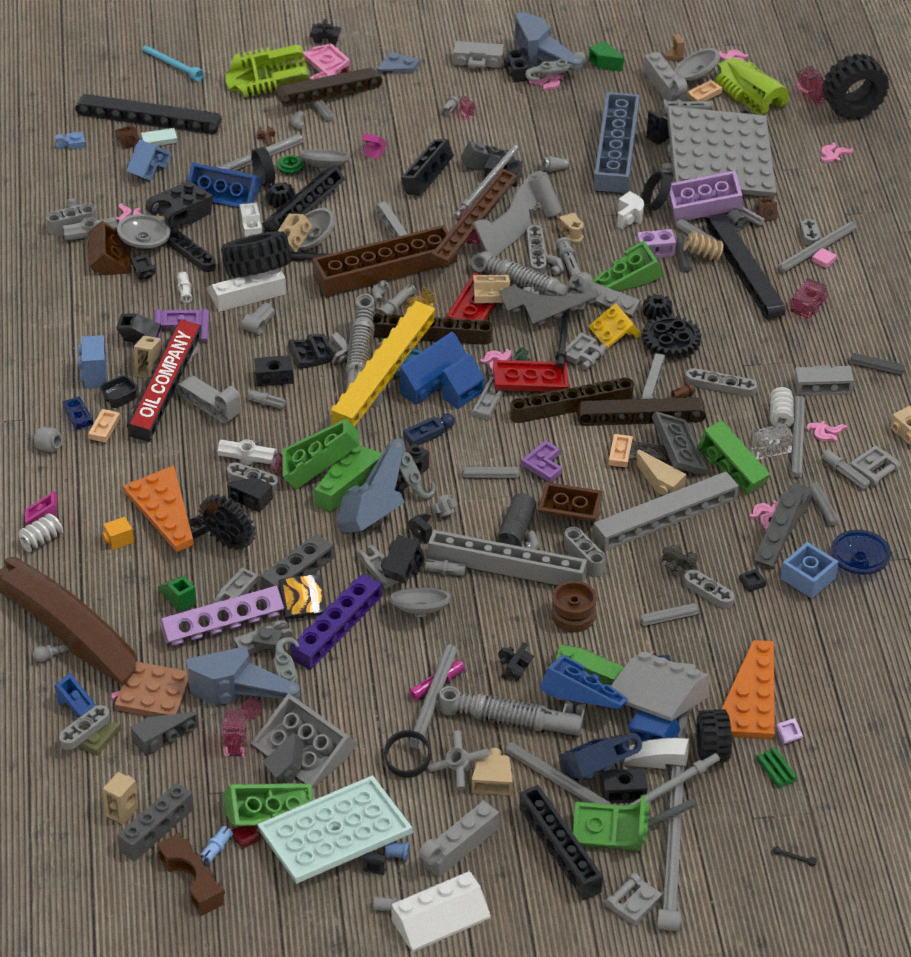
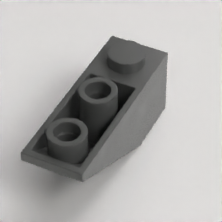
[460,141,516,170]
[130,711,198,756]

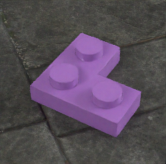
[521,440,563,483]

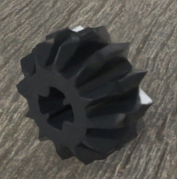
[265,181,295,208]
[642,293,673,321]

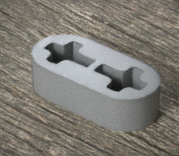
[801,219,820,246]

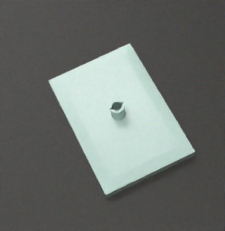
[258,775,413,884]

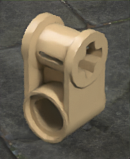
[556,213,584,243]

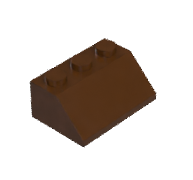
[88,221,131,275]
[538,482,603,521]

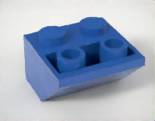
[442,354,484,409]

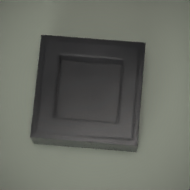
[739,569,766,592]
[363,852,386,875]

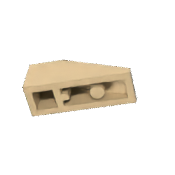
[636,450,686,496]

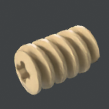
[683,231,723,262]

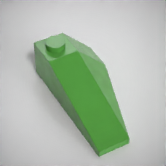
[592,240,664,291]
[556,644,624,686]
[223,784,313,826]

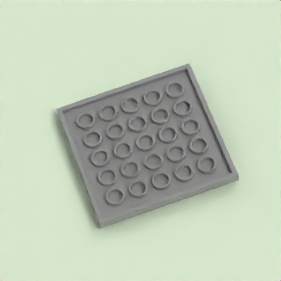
[667,106,776,197]

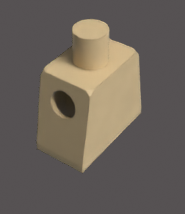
[134,336,162,378]
[472,748,513,796]

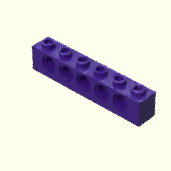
[290,573,382,670]

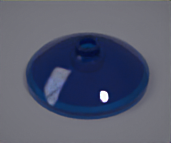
[831,530,891,575]

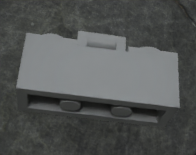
[453,41,504,68]
[794,365,854,396]

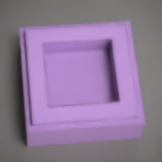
[775,718,803,745]

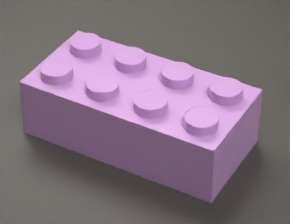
[669,171,743,223]

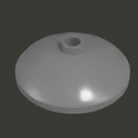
[674,48,720,81]
[299,149,350,171]
[298,208,335,250]
[117,214,170,249]
[390,588,451,617]

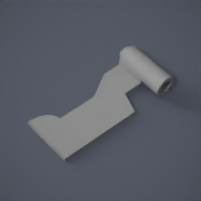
[472,171,562,257]

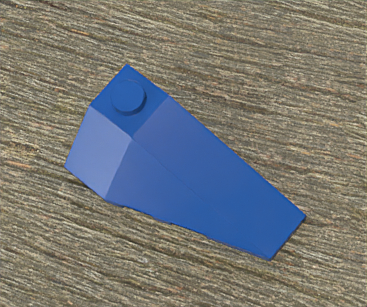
[539,654,628,709]

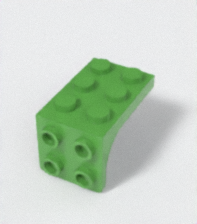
[573,795,649,851]

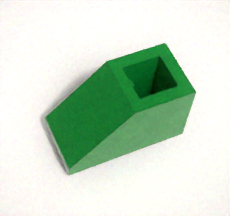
[588,41,624,71]
[158,576,197,612]

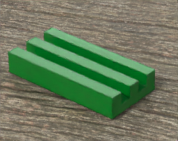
[756,747,797,788]

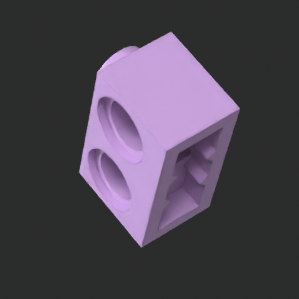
[637,229,676,258]

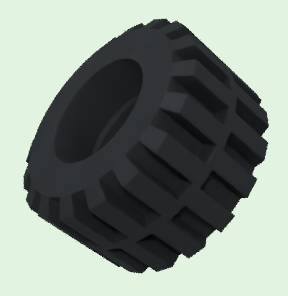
[696,709,732,763]

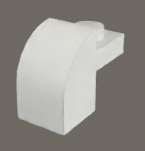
[617,191,644,229]

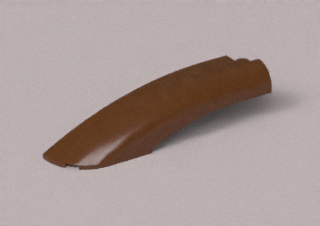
[0,557,137,684]

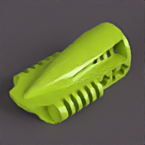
[225,45,310,98]
[715,58,789,115]

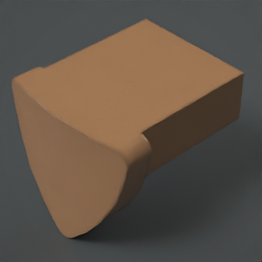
[664,34,685,60]

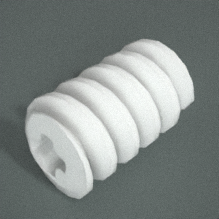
[770,387,794,428]
[18,513,64,552]

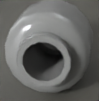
[34,426,63,452]

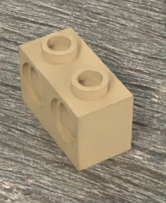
[278,214,313,253]

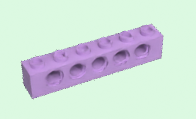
[159,586,284,646]

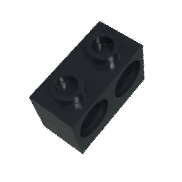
[504,48,532,83]

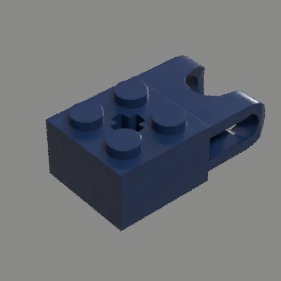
[558,733,642,780]

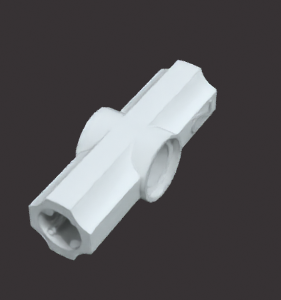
[217,439,277,465]

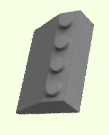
[611,652,709,721]
[251,693,357,788]

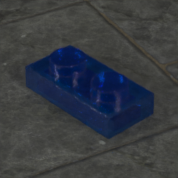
[62,396,93,430]

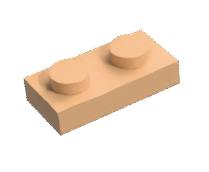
[686,80,722,101]
[88,409,120,443]
[609,434,633,467]

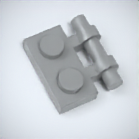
[566,333,607,370]

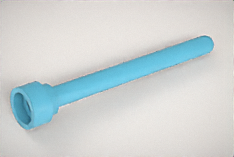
[143,46,204,82]

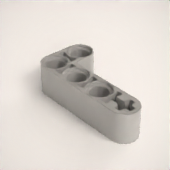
[176,375,241,424]

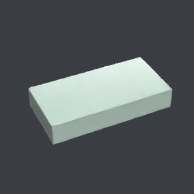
[141,128,178,146]

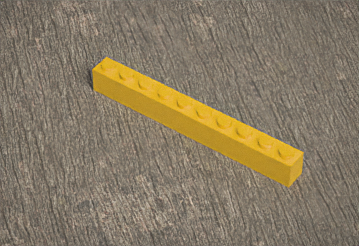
[330,301,436,427]

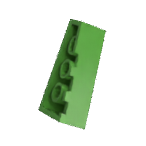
[282,419,359,489]
[698,420,770,495]
[314,445,382,512]

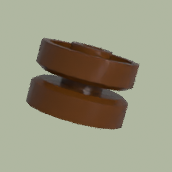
[552,581,597,632]

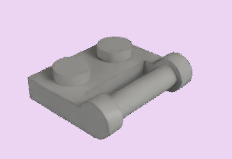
[850,445,901,487]
[604,873,663,926]

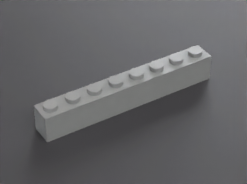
[593,472,739,551]
[428,530,587,585]

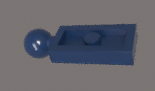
[403,413,455,445]

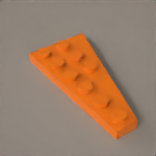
[123,465,194,552]
[722,640,774,739]

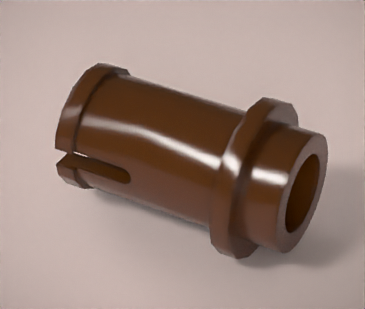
[670,382,695,398]

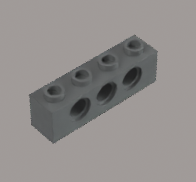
[261,534,334,597]
[117,782,194,862]

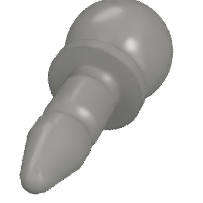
[33,645,69,662]

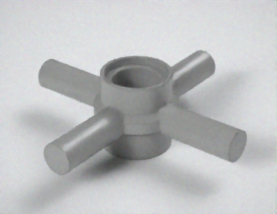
[429,730,490,791]

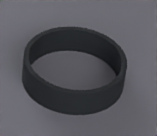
[251,147,275,186]
[641,171,672,210]
[384,730,431,778]

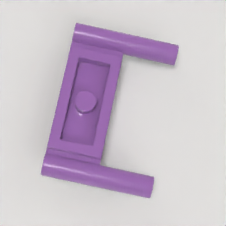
[154,309,209,343]

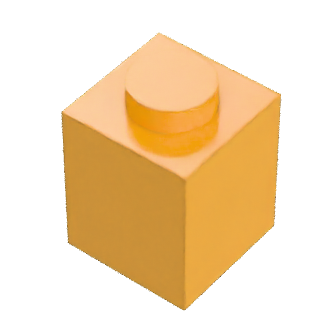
[102,517,134,550]

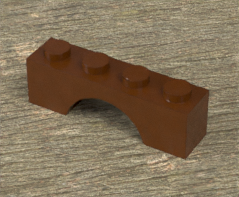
[157,833,225,916]

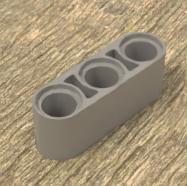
[46,203,96,235]
[564,527,605,577]

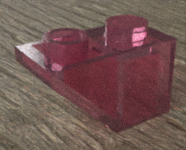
[796,66,826,103]

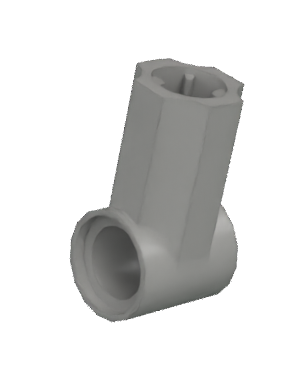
[242,302,275,335]

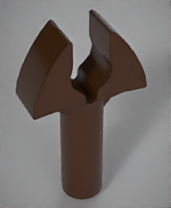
[257,125,275,146]

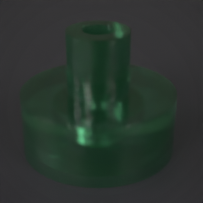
[512,347,531,361]

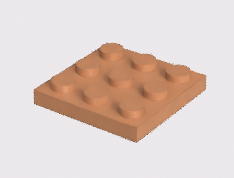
[115,661,188,717]

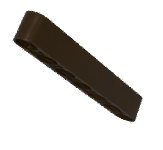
[274,68,383,107]
[373,313,493,345]
[510,377,634,423]
[576,397,706,426]

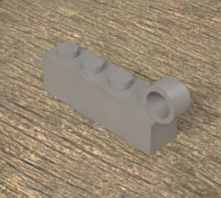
[643,52,688,101]
[419,800,499,877]

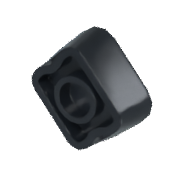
[100,375,137,408]

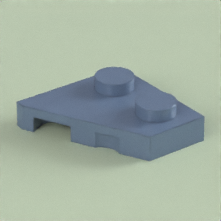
[377,52,420,75]

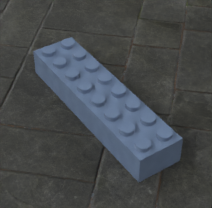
[594,92,640,193]

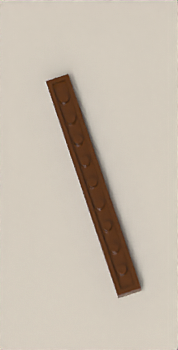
[431,169,517,266]

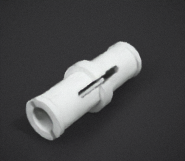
[177,272,192,303]

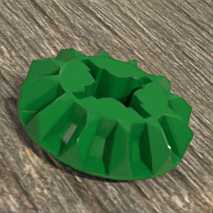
[277,155,304,175]

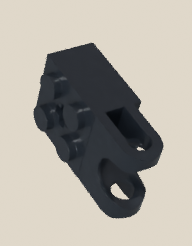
[145,181,213,227]

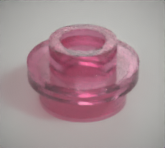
[241,699,262,719]

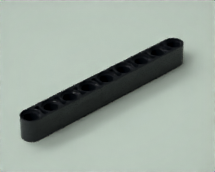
[75,94,222,134]
[706,214,785,319]

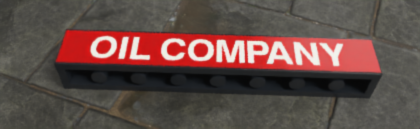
[127,319,201,442]

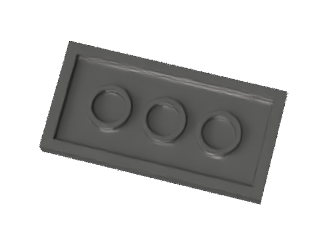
[652,411,709,476]

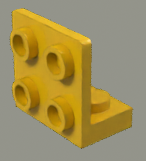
[589,303,642,349]

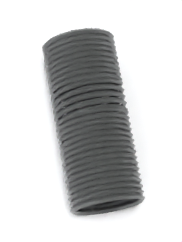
[497,493,536,546]

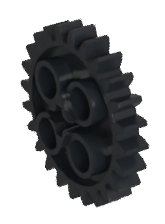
[642,314,702,360]
[198,494,256,550]

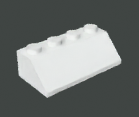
[207,268,286,312]
[391,871,491,952]

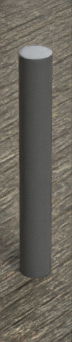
[648,798,697,828]

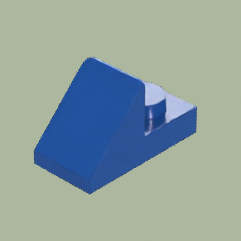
[54,673,96,719]

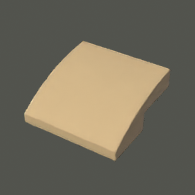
[473,275,510,303]

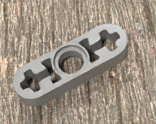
[227,463,278,492]
[684,570,734,609]
[59,705,110,750]

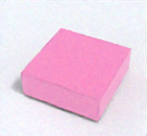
[812,248,837,268]

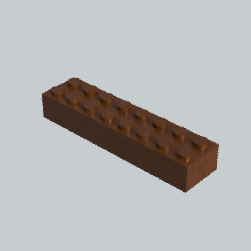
[312,225,458,296]

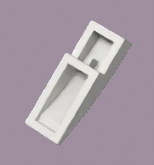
[239,203,262,237]
[624,738,690,769]

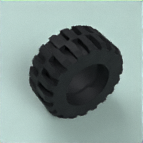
[822,54,889,119]
[221,231,292,277]

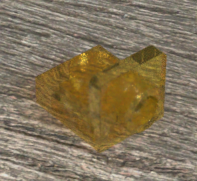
[406,286,435,307]

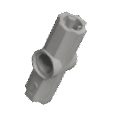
[62,217,117,241]

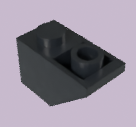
[646,110,669,145]
[116,313,162,341]
[227,478,273,512]

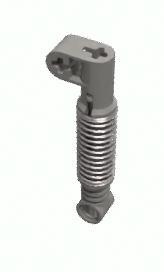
[471,251,592,310]
[346,294,383,407]
[439,686,586,736]

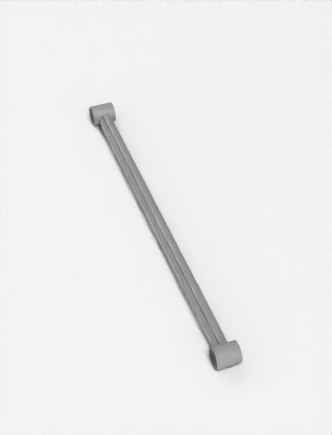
[657,662,695,931]

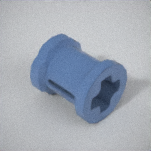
[385,841,410,861]

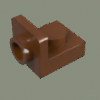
[114,126,139,149]
[756,198,777,221]

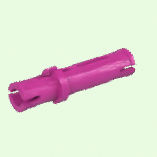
[409,659,465,701]

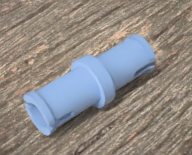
[200,826,233,865]

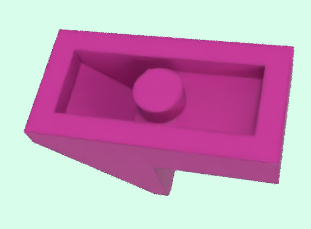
[362,133,387,159]
[25,491,57,525]

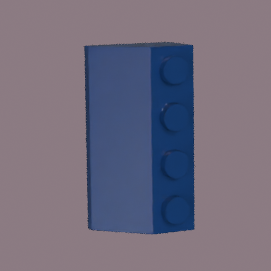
[187,162,262,208]
[400,332,467,405]

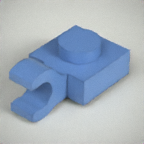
[55,132,86,149]

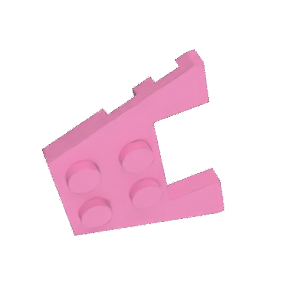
[287,44,350,80]

